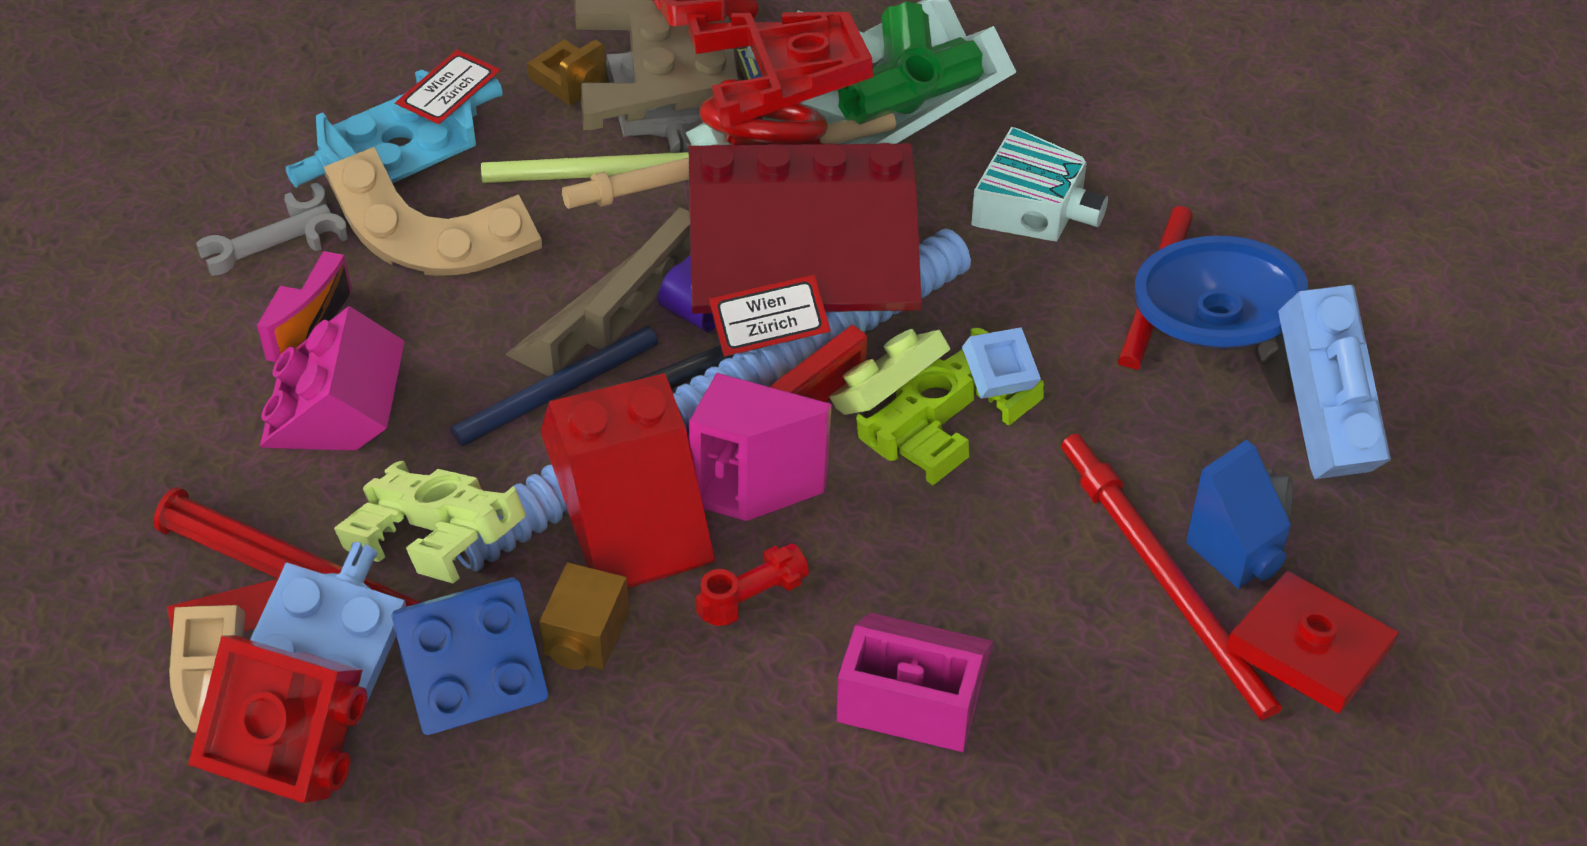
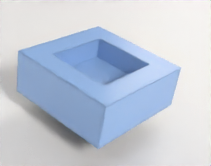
[962,327,1041,399]

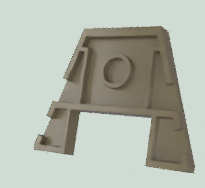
[574,0,738,130]

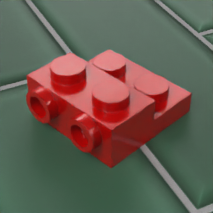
[188,635,367,803]

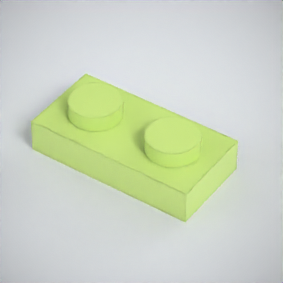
[829,329,950,415]

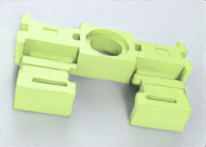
[334,461,526,583]

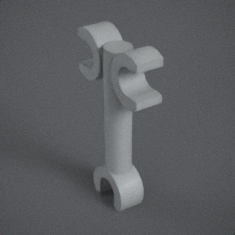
[196,183,348,276]

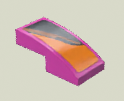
[257,251,352,362]

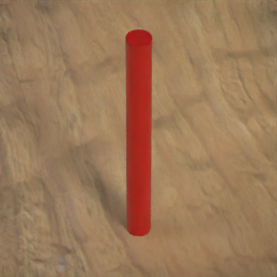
[1118,206,1193,370]

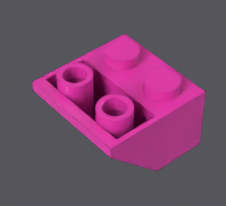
[260,306,405,450]
[689,373,832,521]
[837,612,993,753]

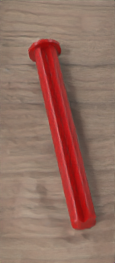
[154,487,422,606]

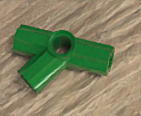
[837,1,984,125]

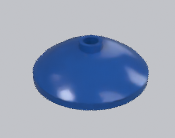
[1135,236,1308,349]

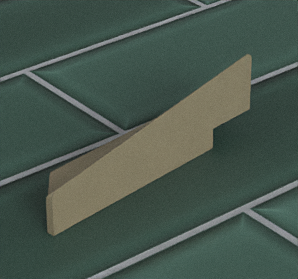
[505,207,690,376]

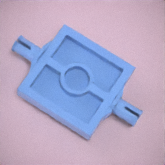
[250,542,407,724]

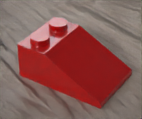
[540,373,715,588]

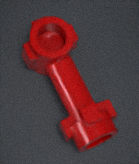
[696,543,809,626]

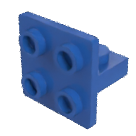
[391,577,548,735]

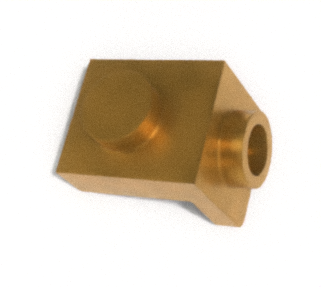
[527,39,607,106]

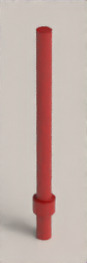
[1061,434,1282,721]

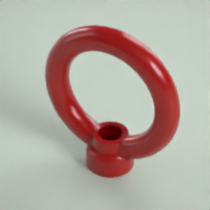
[699,79,828,144]

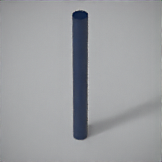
[450,326,658,447]

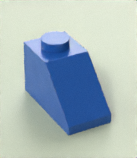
[1186,440,1291,589]

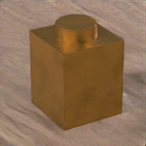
[539,562,630,670]

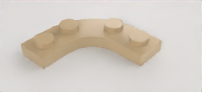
[324,147,542,276]

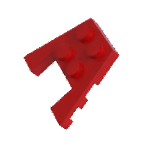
[687,12,873,128]

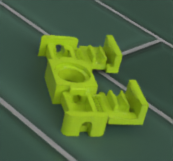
[856,328,1044,486]

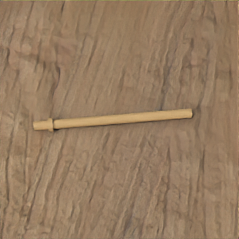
[562,113,896,209]

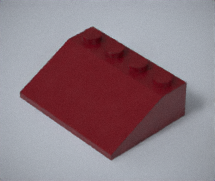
[688,143,922,314]

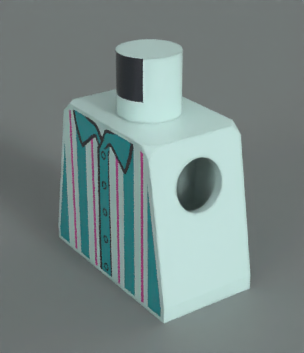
[971,127,1108,242]

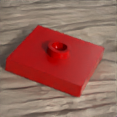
[1225,571,1399,714]

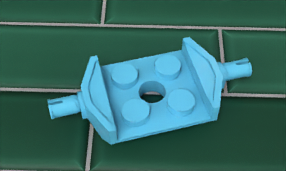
[286,70,503,188]

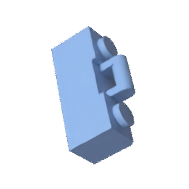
[1278,285,1391,479]

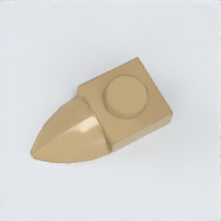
[169,605,245,733]

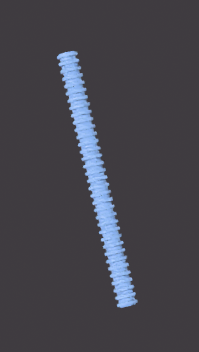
[456,228,971,572]

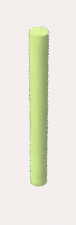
[481,152,689,183]

